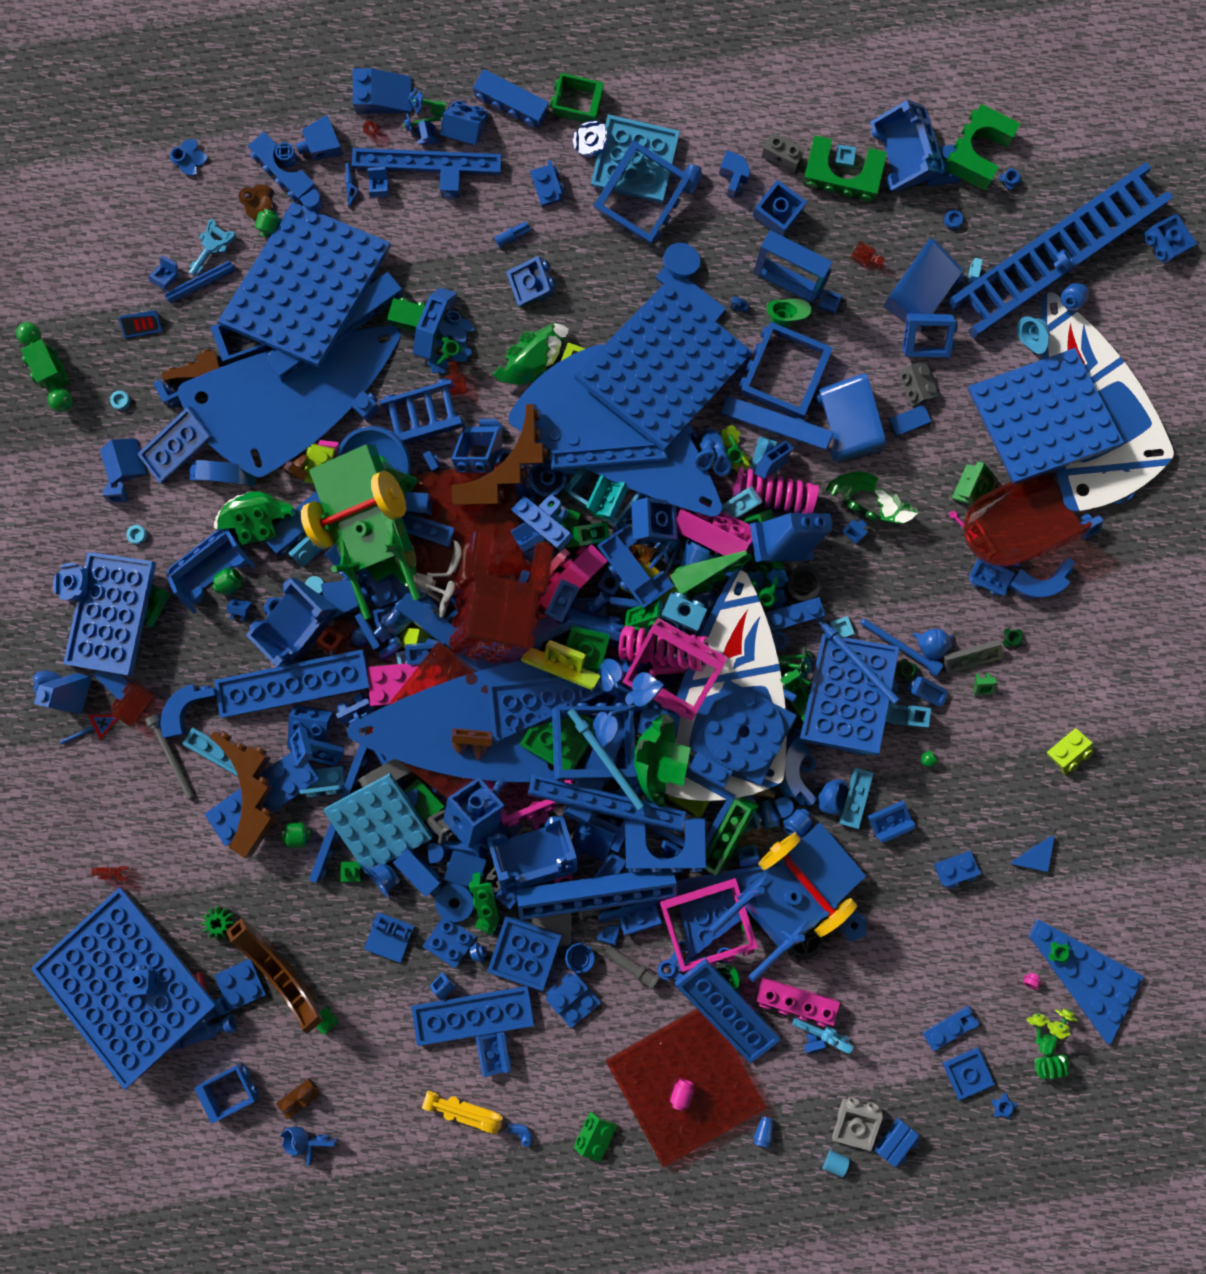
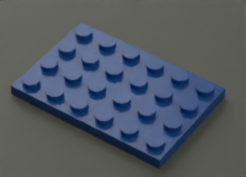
[63,552,156,676]
[800,634,899,756]

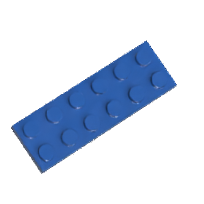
[204,751,321,846]
[675,958,781,1064]
[411,986,534,1046]

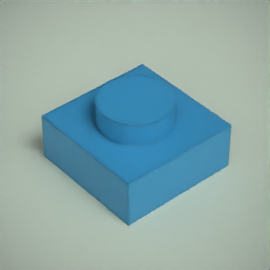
[834,145,856,168]

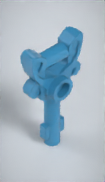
[188,219,237,277]
[792,1018,854,1054]

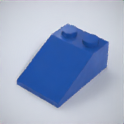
[353,68,412,114]

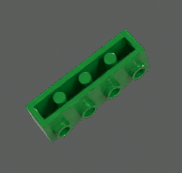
[704,797,759,876]

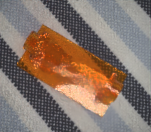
[628,544,656,564]

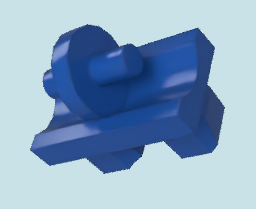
[336,693,375,725]

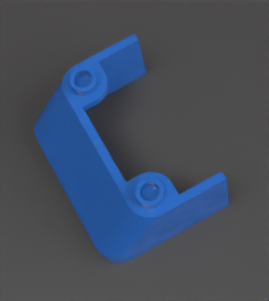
[166,528,256,614]

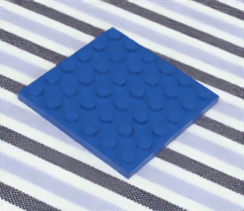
[968,348,1124,485]

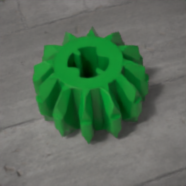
[201,906,236,940]
[1034,1054,1070,1079]

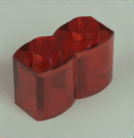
[110,680,154,727]

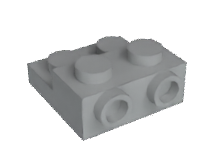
[832,1097,883,1151]

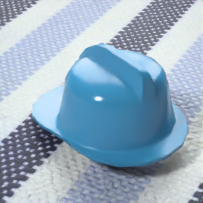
[1017,316,1050,354]

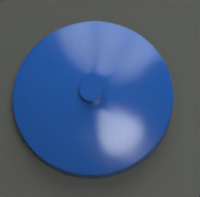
[336,426,411,475]

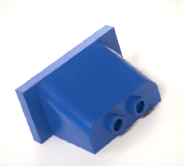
[750,513,832,562]

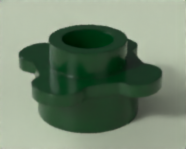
[1002,628,1022,648]
[895,659,918,681]

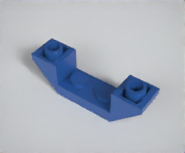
[413,288,458,360]

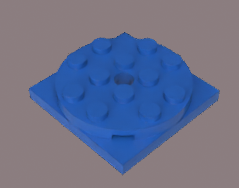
[690,679,797,786]

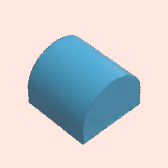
[823,1150,849,1178]

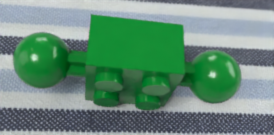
[16,322,73,412]

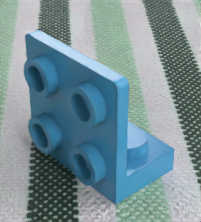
[300,766,345,797]

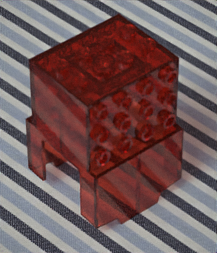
[449,525,554,664]

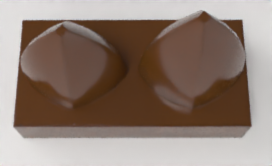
[279,451,307,480]
[451,728,492,760]
[276,1078,320,1119]

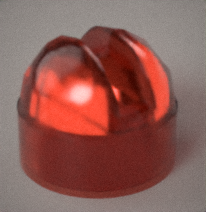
[363,120,379,137]

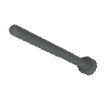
[145,713,194,800]

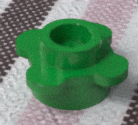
[1048,942,1070,963]

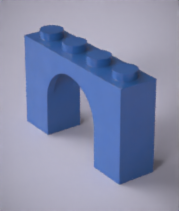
[625,818,707,872]

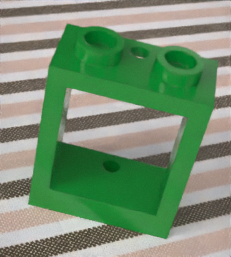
[550,73,604,123]

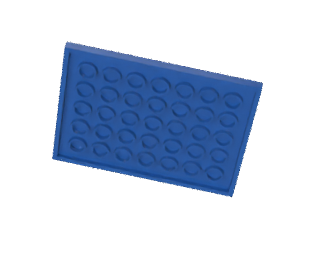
[218,202,391,368]
[574,283,753,451]
[31,887,218,1090]

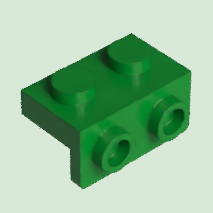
[469,872,498,919]
[574,1112,618,1162]

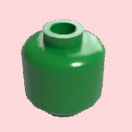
[255,209,281,238]
[213,567,242,596]
[282,822,311,849]

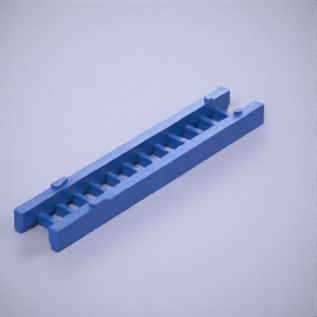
[947,162,1173,339]

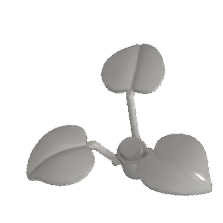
[414,540,461,619]

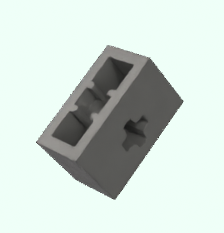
[761,132,805,173]

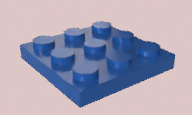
[487,915,562,991]

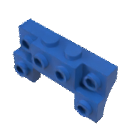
[597,524,674,608]

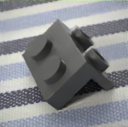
[899,362,939,406]

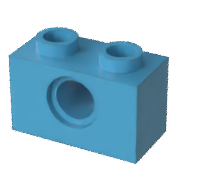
[661,592,707,633]

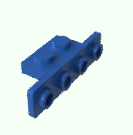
[598,898,671,936]

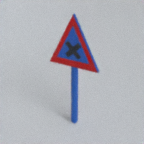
[60,714,121,744]

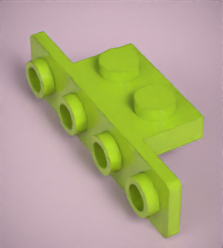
[521,640,600,690]

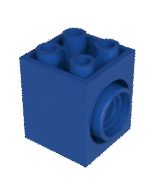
[443,777,504,849]

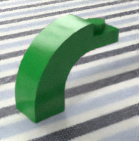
[780,669,809,725]

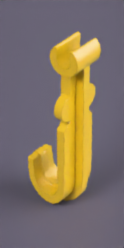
[422,1091,503,1135]

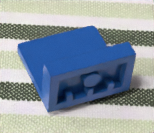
[287,705,333,750]

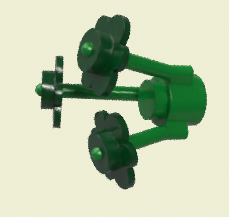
[777,646,814,694]

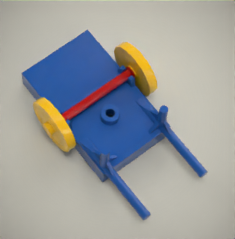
[709,822,866,982]

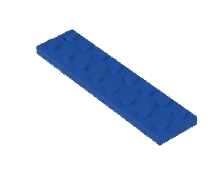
[214,650,370,718]

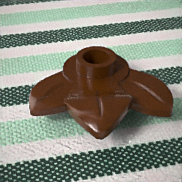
[238,184,275,220]

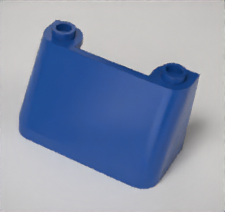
[870,100,945,192]
[883,238,964,332]
[815,373,886,463]
[246,578,338,667]
[487,816,578,894]

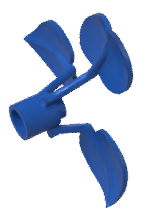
[592,659,664,749]

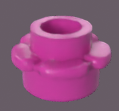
[1023,973,1043,990]

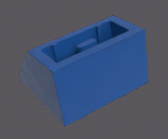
[440,101,489,145]

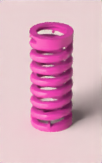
[732,466,819,513]
[619,626,709,672]

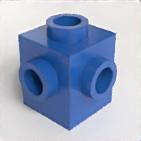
[838,911,868,942]

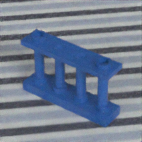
[379,379,466,444]

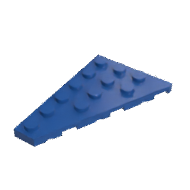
[676,866,765,958]
[1028,919,1144,1045]

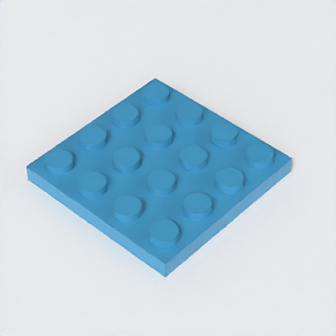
[591,115,680,203]
[323,773,432,873]

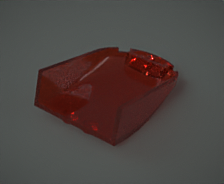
[963,473,1092,567]

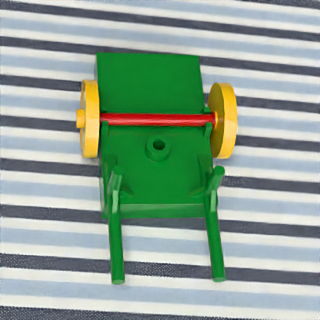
[301,444,420,620]

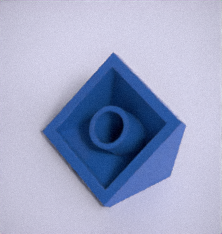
[100,438,147,485]

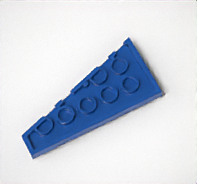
[487,673,606,743]

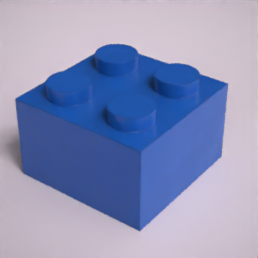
[752,179,807,237]
[631,498,677,543]

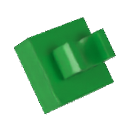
[973,673,997,696]
[341,861,361,882]
[475,916,501,935]
[317,1006,339,1035]

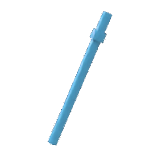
[567,708,644,810]

